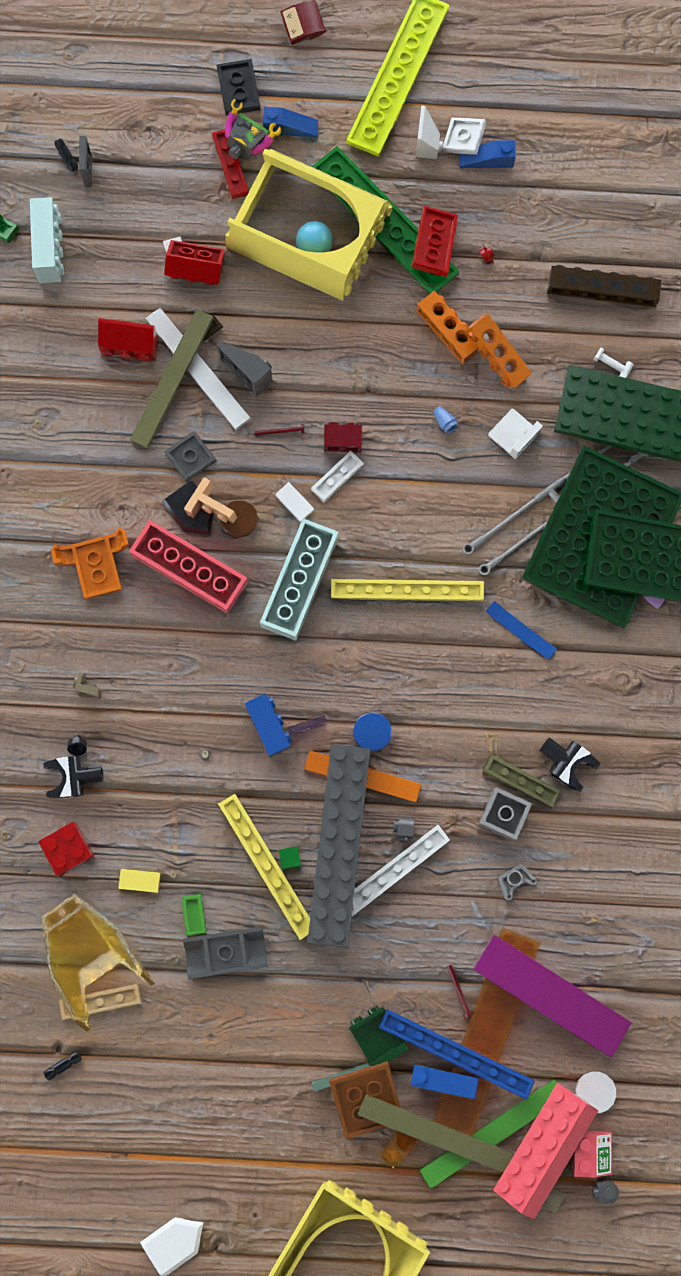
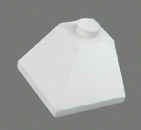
[416,106,443,160]

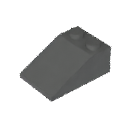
[216,342,272,396]

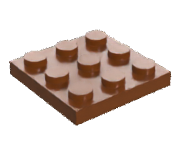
[329,1061,401,1139]

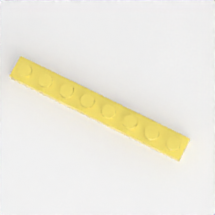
[331,579,484,601]
[218,794,310,940]

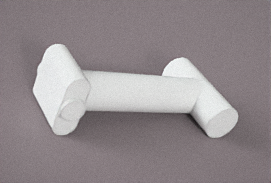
[593,348,634,378]

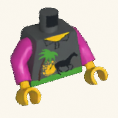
[225,99,281,159]

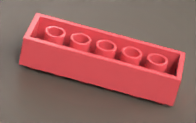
[129,520,248,614]
[493,1083,599,1219]

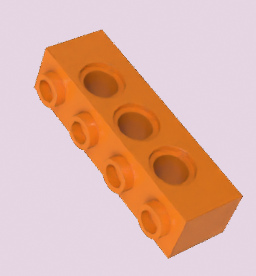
[416,291,479,365]
[465,314,532,388]

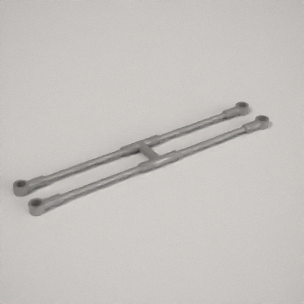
[462,445,649,576]

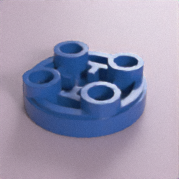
[353,713,392,752]

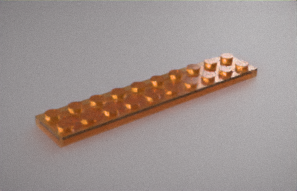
[434,928,541,1136]

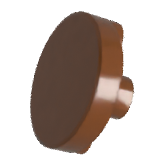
[220,500,258,538]

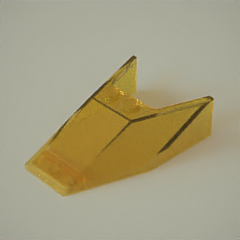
[42,894,155,1032]

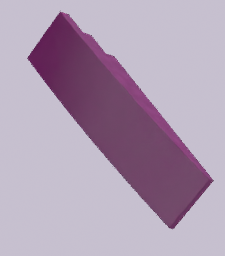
[473,935,632,1058]

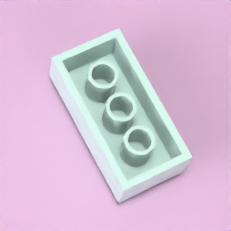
[30,197,64,283]

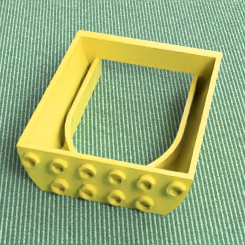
[225,149,393,301]
[268,1180,430,1276]

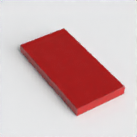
[411,205,458,277]

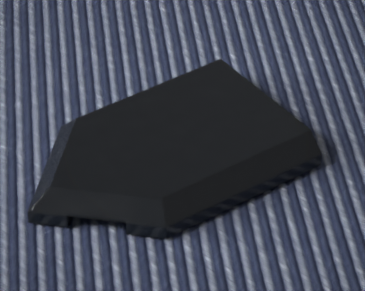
[162,481,214,536]

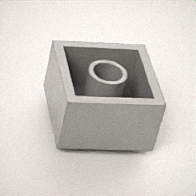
[478,787,532,841]

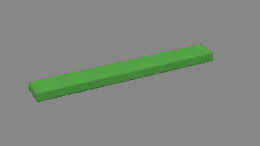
[419,1079,557,1189]

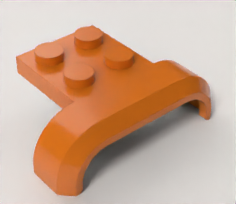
[51,528,129,600]

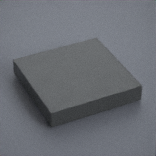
[79,136,92,187]
[164,431,217,483]

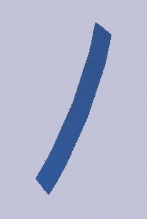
[486,601,557,659]

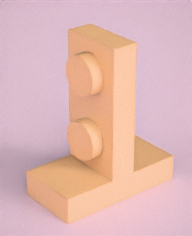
[184,478,237,523]

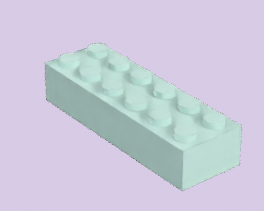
[260,518,339,641]

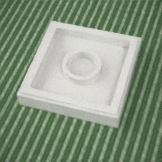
[442,118,486,155]

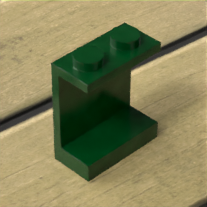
[349,1005,409,1066]

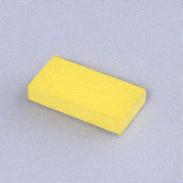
[118,869,161,893]

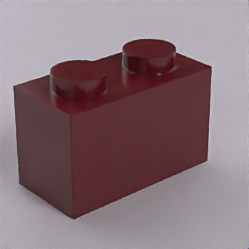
[324,422,362,452]

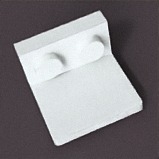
[488,409,543,459]

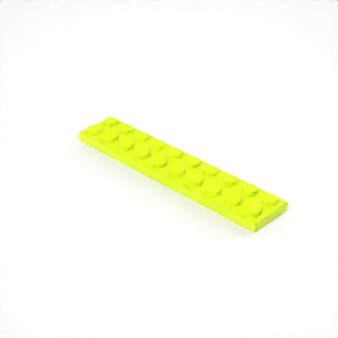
[346,0,449,157]

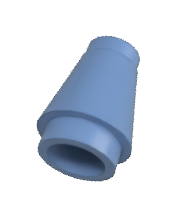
[433,406,459,434]

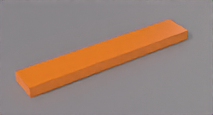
[304,750,421,803]

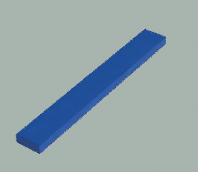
[378,1009,535,1100]

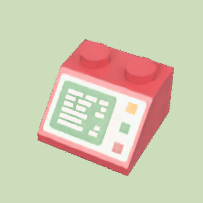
[571,1131,612,1177]

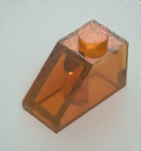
[378,1130,418,1168]

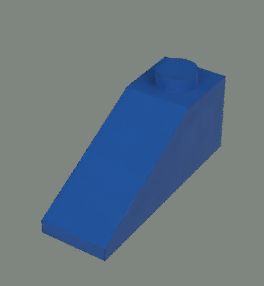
[263,106,318,138]
[459,140,516,168]
[411,1065,479,1099]

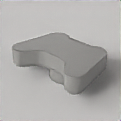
[498,864,537,901]

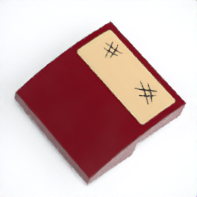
[280,0,326,45]

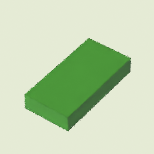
[181,894,207,937]

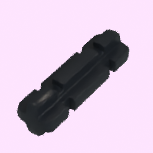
[54,138,78,172]
[43,1051,82,1081]

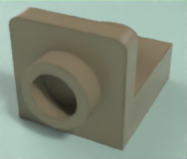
[73,672,101,699]
[542,1187,566,1213]

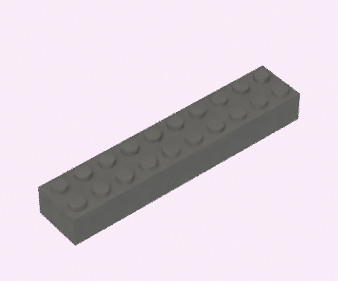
[307,744,370,949]

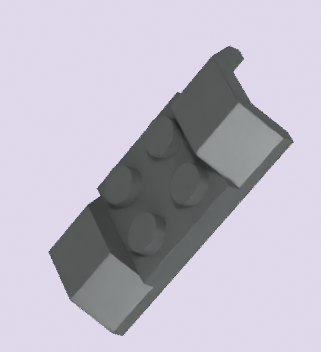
[183,927,268,979]

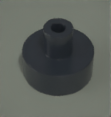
[67,735,87,756]

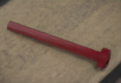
[254,424,305,436]
[447,965,473,1018]

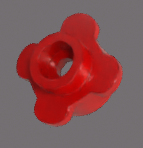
[479,244,494,263]

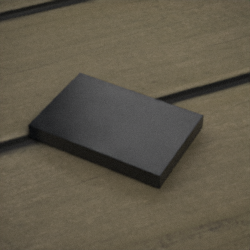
[216,59,261,116]

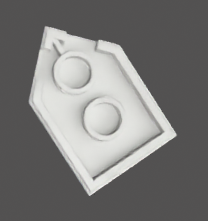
[141,1217,203,1276]

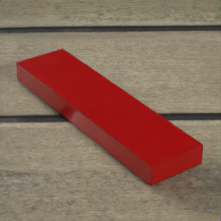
[212,129,249,199]

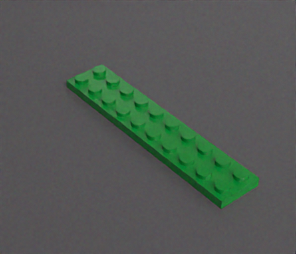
[312,146,460,294]

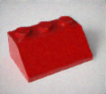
[164,240,225,285]
[98,318,159,361]

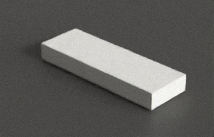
[311,451,364,503]

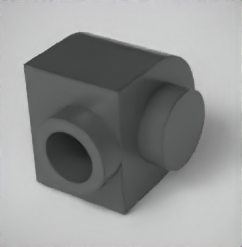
[393,817,414,842]
[592,1179,619,1205]

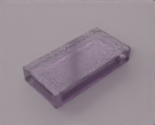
[287,715,327,736]

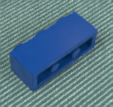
[245,693,292,757]

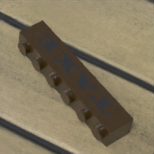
[547,265,661,308]

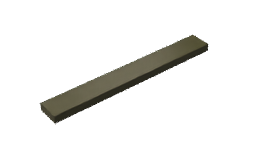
[130,309,214,449]
[358,1094,515,1173]

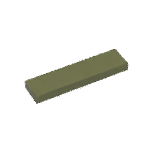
[483,754,561,809]

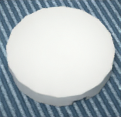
[575,1071,616,1113]

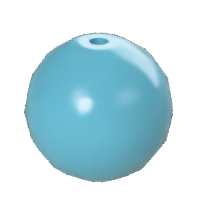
[296,221,333,253]

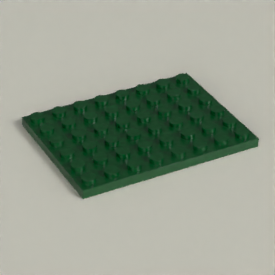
[521,445,681,629]

